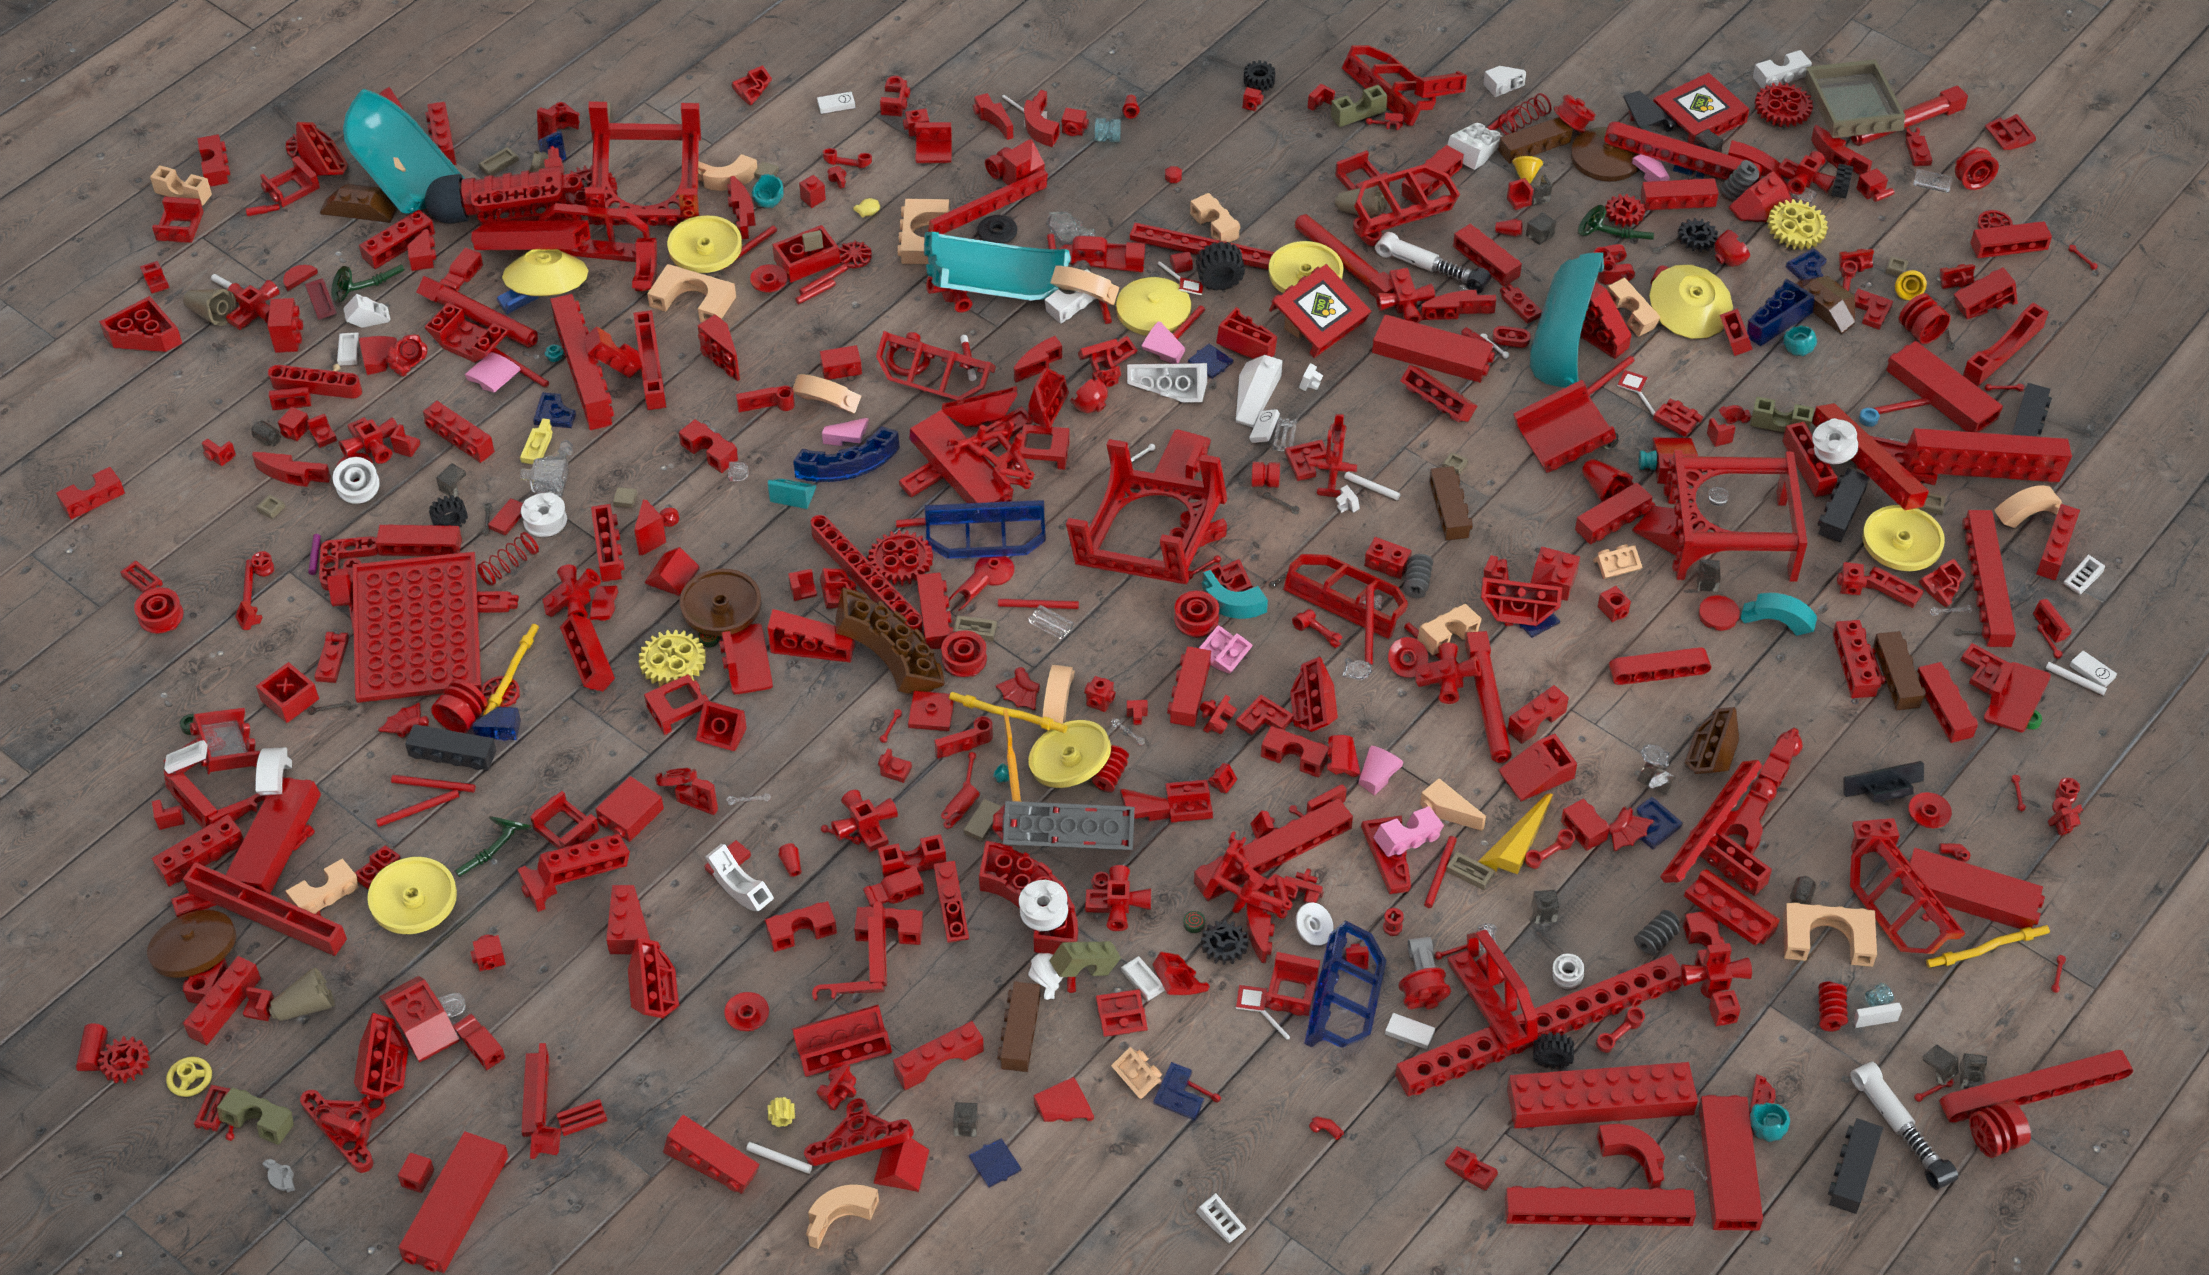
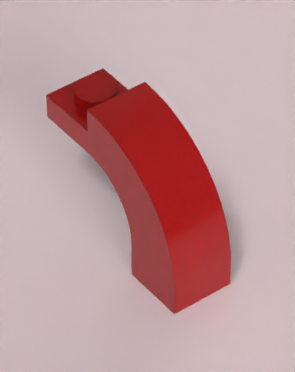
[1024,90,1060,147]
[632,238,657,291]
[1597,1124,1665,1190]

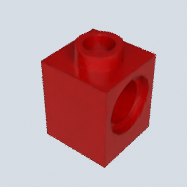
[278,407,309,441]
[1597,586,1631,622]
[1709,990,1741,1026]

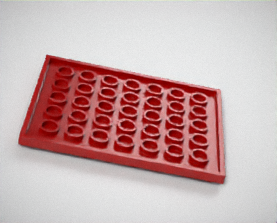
[352,552,482,703]

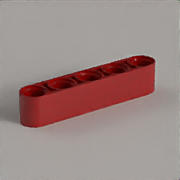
[268,365,363,399]
[1608,647,1712,685]

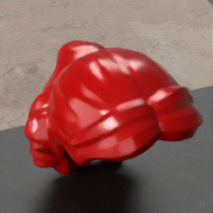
[386,334,428,377]

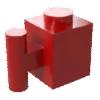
[1856,168,1894,202]

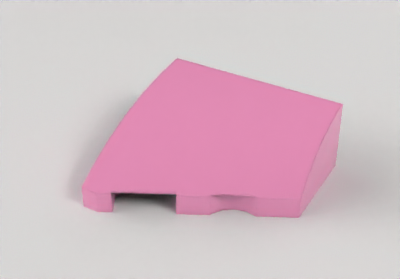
[822,418,869,446]
[1358,746,1403,796]

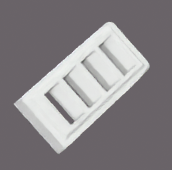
[2063,554,2105,595]
[1196,1193,1246,1244]

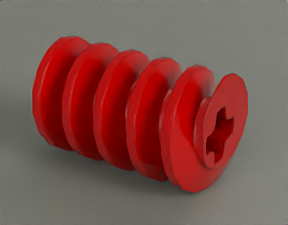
[1091,745,1129,793]
[1818,981,1848,1032]

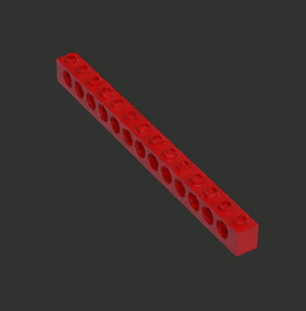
[1395,954,1682,1097]

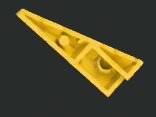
[1478,793,1553,874]

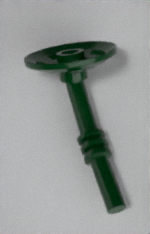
[1578,205,1654,240]
[331,264,405,303]
[454,816,532,877]

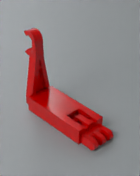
[164,770,267,829]
[812,901,887,1001]

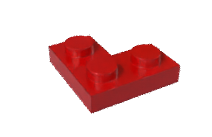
[1854,288,1893,330]
[1285,440,1327,481]
[1960,643,2007,693]
[1236,694,1294,735]
[675,777,718,815]

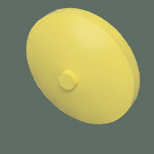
[667,215,742,273]
[1269,241,1343,293]
[1116,277,1191,336]
[1862,505,1945,571]
[1029,720,1111,788]
[368,857,457,934]

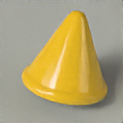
[1512,156,1543,184]
[1895,270,1927,301]

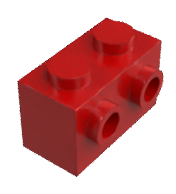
[1364,537,1412,579]

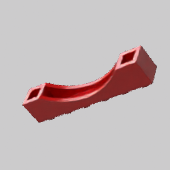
[1963,302,2049,386]
[633,310,667,410]

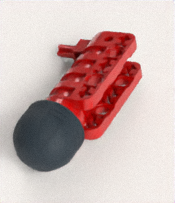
[425,146,583,225]

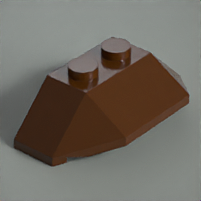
[320,184,396,223]
[1787,276,1855,335]
[1684,707,1739,774]

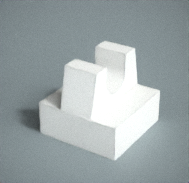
[1299,363,1323,391]
[1336,485,1360,513]

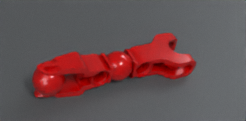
[1718,727,1803,855]

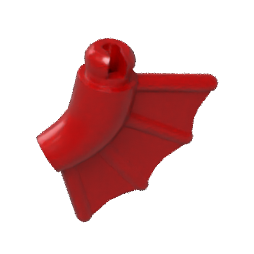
[996,667,1040,710]
[378,703,429,738]
[1609,806,1654,851]

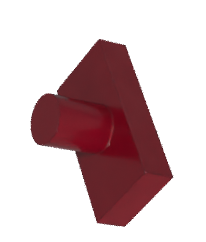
[304,278,336,320]

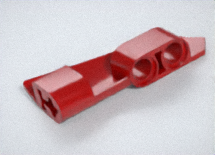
[1060,236,1145,272]

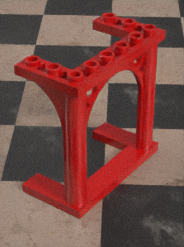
[585,101,701,226]
[1066,439,1227,585]
[1663,450,1808,582]

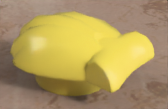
[853,198,880,218]

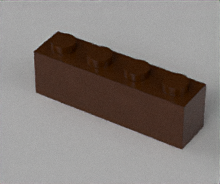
[1498,117,1573,164]
[1429,466,1473,541]
[1873,631,1925,711]
[997,981,1041,1072]

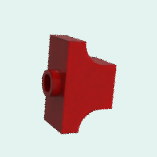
[517,866,557,912]

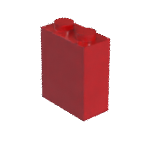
[596,776,664,842]

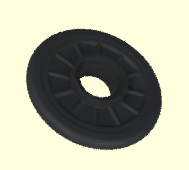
[977,215,1018,244]

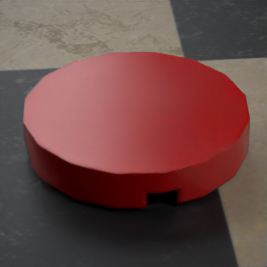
[1698,595,1740,631]
[655,768,697,786]

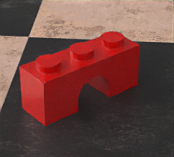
[197,134,231,187]
[584,326,642,378]
[679,419,738,473]
[56,467,125,520]
[1507,685,1569,744]
[1261,726,1329,778]
[878,834,946,879]
[765,901,837,952]
[854,906,924,945]
[1683,911,1731,966]

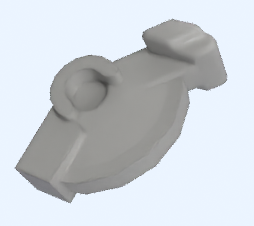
[262,1159,295,1193]

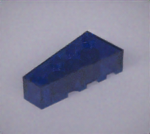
[1747,278,1815,346]

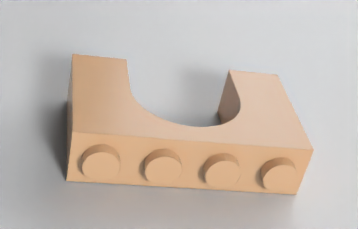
[898,199,950,264]
[647,264,736,322]
[1783,903,1877,967]

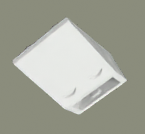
[1447,123,1502,170]

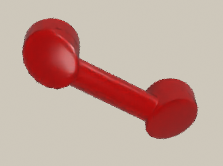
[823,148,872,168]
[1841,261,1858,291]
[1524,829,1575,869]
[1596,1007,1645,1053]

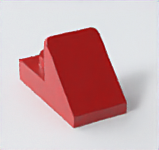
[327,567,353,606]

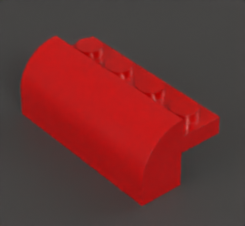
[1684,869,1780,946]

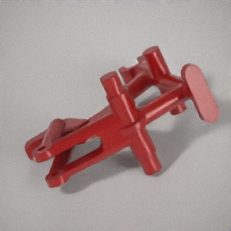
[1309,414,1357,498]
[946,421,1035,489]
[1203,831,1296,919]

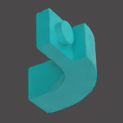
[1201,570,1268,619]
[1740,593,1817,636]

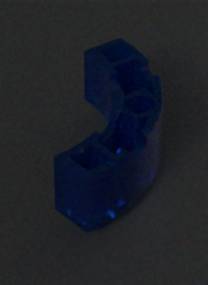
[793,426,900,482]

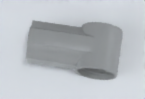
[1407,937,1435,971]

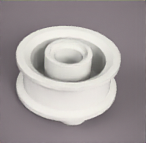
[1812,418,1858,464]
[333,457,380,504]
[521,492,567,537]
[1019,880,1068,931]

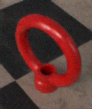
[886,332,931,376]

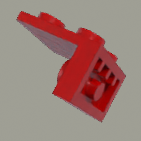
[915,122,952,163]

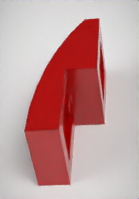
[140,261,169,294]
[1444,1146,1498,1191]

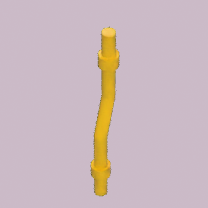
[482,624,539,720]
[949,692,1067,733]
[1926,925,2050,968]

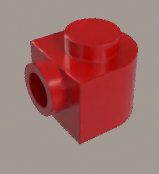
[1242,87,1264,111]

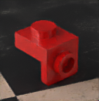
[202,438,236,466]

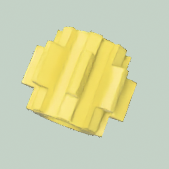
[767,1097,795,1127]

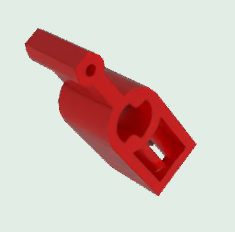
[440,248,483,291]
[863,866,924,907]
[453,1014,505,1071]

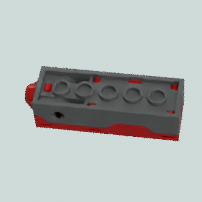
[993,801,1135,850]

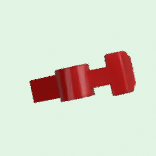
[1718,405,1752,424]

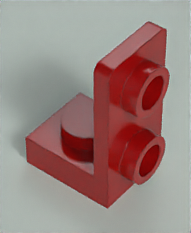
[880,80,910,117]

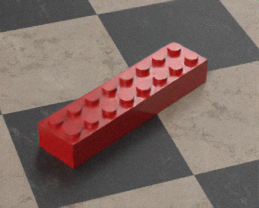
[550,294,614,431]
[1903,428,2072,482]
[1507,1062,1698,1129]

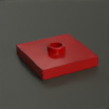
[908,691,955,731]

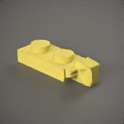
[520,418,553,465]

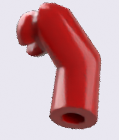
[1939,843,1971,862]
[1309,1116,1344,1140]

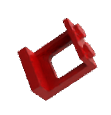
[1335,150,1390,191]
[260,156,320,207]
[152,197,204,243]
[1018,424,1070,470]
[644,674,709,735]
[530,791,599,849]
[1265,952,1320,1016]

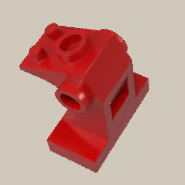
[537,102,580,146]
[1078,339,1121,387]

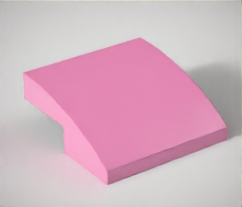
[465,352,521,392]
[1199,625,1253,674]

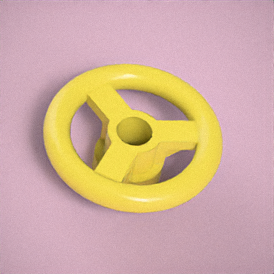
[166,1057,212,1097]

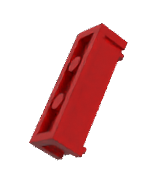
[1414,71,1467,98]

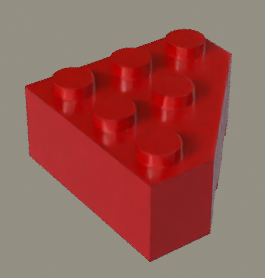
[1580,282,1632,359]
[99,296,182,352]

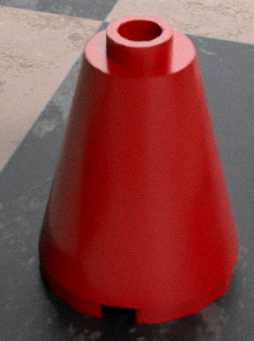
[1582,459,1633,502]

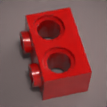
[183,958,228,1004]

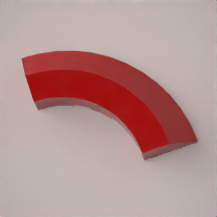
[979,841,1078,955]

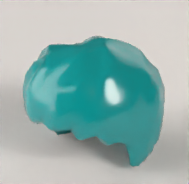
[751,174,784,208]
[1783,325,1817,356]
[1750,1102,1790,1142]

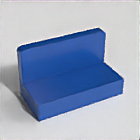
[496,290,539,315]

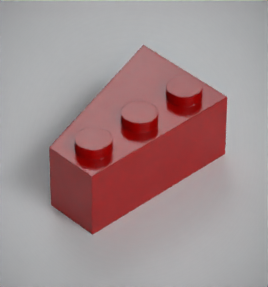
[1954,267,2018,319]
[1216,307,1277,359]
[606,885,650,954]

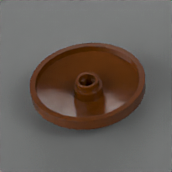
[1571,127,1640,182]
[680,569,762,636]
[147,910,236,978]

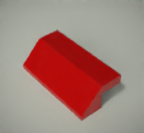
[792,1005,892,1077]

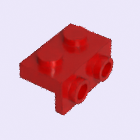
[1851,818,1900,854]

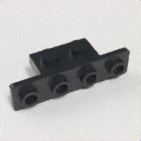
[1843,761,1924,803]

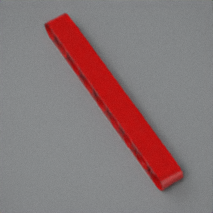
[1604,121,1763,186]
[810,515,923,634]
[1939,1050,2134,1123]

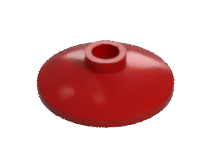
[750,264,787,292]
[974,553,1014,586]
[1388,637,1428,678]
[1908,792,1952,829]
[724,992,769,1031]

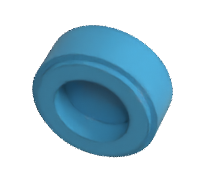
[1859,408,1880,427]

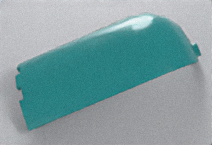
[343,89,465,214]
[924,232,1071,300]
[1530,253,1604,388]

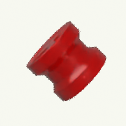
[251,551,275,577]
[2055,777,2080,804]

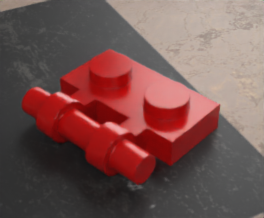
[1653,398,1703,437]

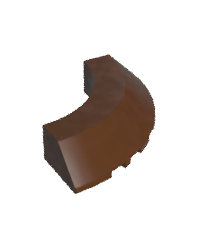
[835,588,945,694]

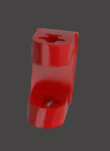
[1594,244,1635,285]

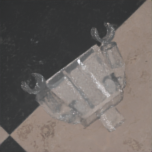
[520,440,573,498]

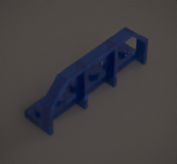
[925,500,1046,559]
[1304,920,1387,1048]

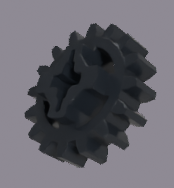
[1677,218,1718,252]
[1201,920,1248,965]

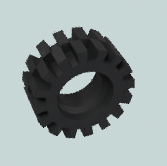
[1243,60,1275,92]
[1831,164,1853,199]
[429,495,468,528]
[1533,1032,1574,1069]

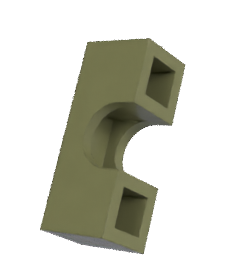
[1331,85,1387,127]
[1750,396,1814,432]
[1049,941,1121,977]
[217,1087,294,1145]

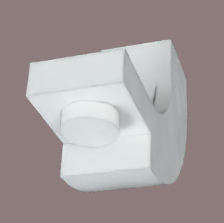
[256,747,292,795]
[705,844,774,911]

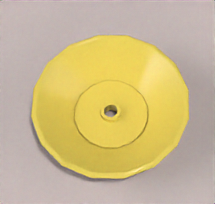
[502,249,588,296]
[1649,265,1733,339]

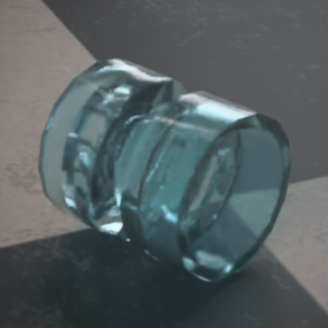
[1095,118,1121,142]

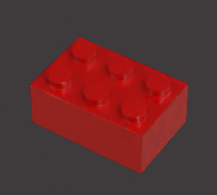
[772,225,840,283]

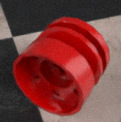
[1898,293,1951,344]
[431,679,488,733]
[1969,1099,2031,1159]

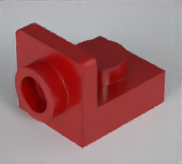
[1307,84,1335,111]
[307,414,337,448]
[878,748,912,783]

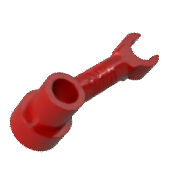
[1292,609,1343,648]

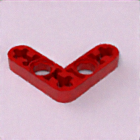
[319,536,378,591]

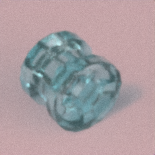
[1865,983,1894,1007]

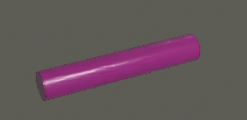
[308,534,321,575]

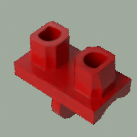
[1839,248,1874,272]
[1939,264,1975,289]
[1200,694,1237,734]
[2048,797,2083,835]
[1285,868,1324,904]
[816,1064,857,1111]

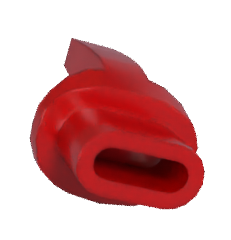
[827,166,847,189]

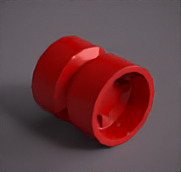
[984,147,1012,179]
[1251,461,1280,488]

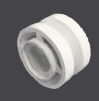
[1553,954,1584,989]

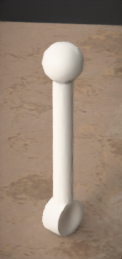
[1480,334,1509,359]
[1131,444,1156,462]

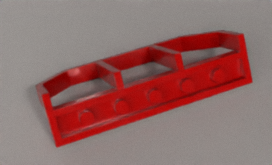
[1342,45,1436,126]
[1354,164,1460,237]
[538,203,650,262]
[876,331,996,401]
[1283,554,1408,639]
[1850,835,1966,954]
[1447,929,1538,1050]

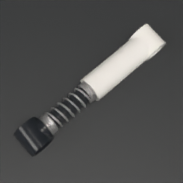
[1375,232,1491,294]
[1850,1062,1958,1190]

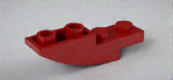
[1811,125,1873,175]
[727,176,756,240]
[1421,290,1496,320]
[252,452,331,487]
[934,861,969,943]
[1246,877,1275,963]

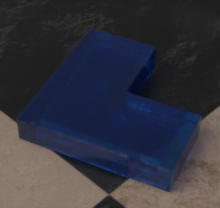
[1153,1062,1204,1121]

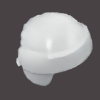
[1028,953,1063,1000]

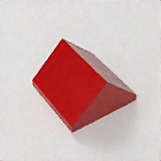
[634,499,667,556]
[645,547,700,596]
[696,700,747,751]
[874,1138,929,1192]

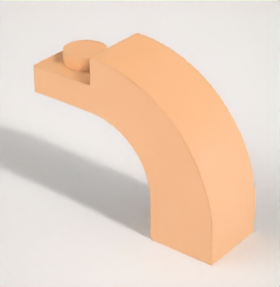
[698,154,757,191]
[1050,266,1119,305]
[792,374,861,414]
[1994,485,2062,528]
[1042,665,1075,724]
[806,1185,879,1249]

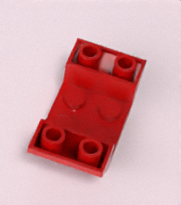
[425,303,509,362]
[379,976,460,1063]

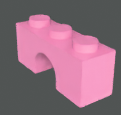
[1373,806,1444,857]

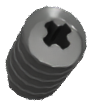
[1721,160,1759,200]
[1403,554,1433,598]
[1634,910,1680,956]

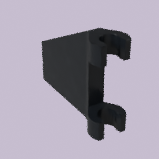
[1623,90,1676,132]

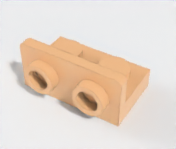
[1593,544,1643,579]
[1111,1047,1165,1099]

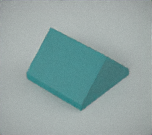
[768,478,816,509]

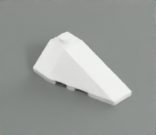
[1236,355,1282,428]
[1127,363,1207,402]

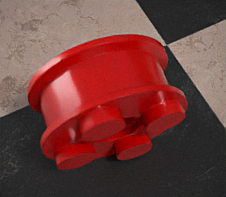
[1554,94,1596,133]
[1955,147,1999,190]
[134,587,184,634]
[1174,591,1219,638]
[941,630,987,677]
[1398,967,1451,1009]

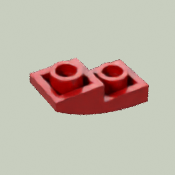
[590,585,619,621]
[355,845,401,889]

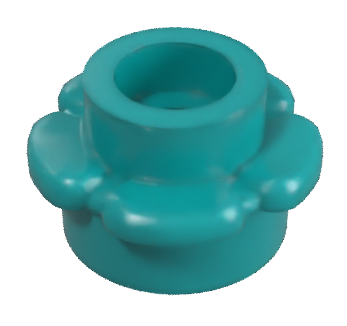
[545,344,564,362]
[993,763,1009,783]

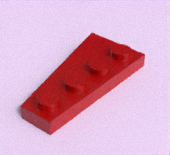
[1361,815,1411,894]

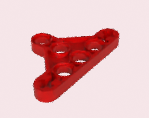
[300,1090,386,1173]
[804,1098,914,1166]

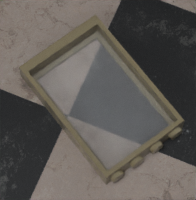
[1805,59,1905,138]

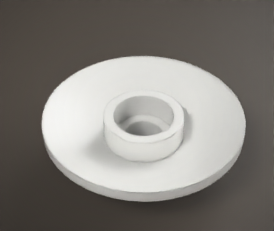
[1296,903,1333,946]

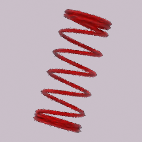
[1498,93,1552,135]
[477,532,539,586]

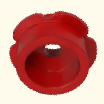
[1091,872,1110,890]

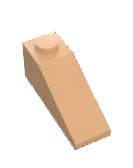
[1420,778,1486,831]

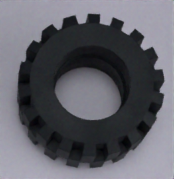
[1196,242,1245,291]

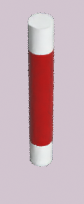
[960,335,976,381]

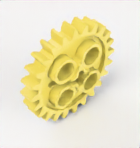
[1767,199,1828,250]
[639,630,706,687]

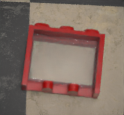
[190,708,260,774]

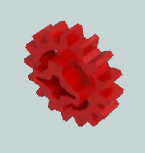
[1605,194,1645,227]
[98,1036,150,1084]

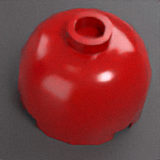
[1715,229,1750,267]
[1070,376,1108,414]

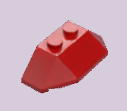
[296,122,349,176]
[1728,171,1792,222]
[1028,368,1069,429]
[942,386,1018,427]
[1480,577,1562,626]
[1290,656,1338,732]
[628,938,679,1018]
[354,1013,409,1099]

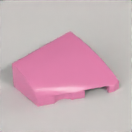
[1632,154,1670,182]
[1142,321,1185,364]

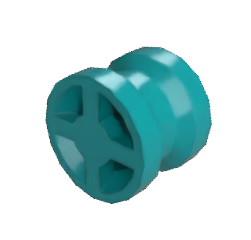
[1638,450,1657,470]

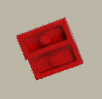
[1985,114,2036,150]
[1165,780,1213,823]
[1096,989,1148,1037]

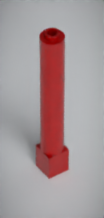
[1851,85,1968,146]
[1295,214,1394,298]
[416,276,538,348]
[1465,631,1512,763]

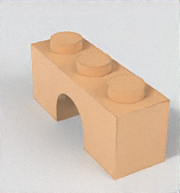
[150,165,212,206]
[1190,193,1240,242]
[1607,278,1660,337]
[1417,604,1482,655]
[286,858,359,914]

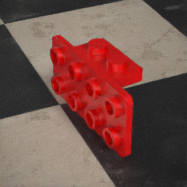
[1154,429,1211,480]
[719,623,773,695]
[1984,662,2051,733]

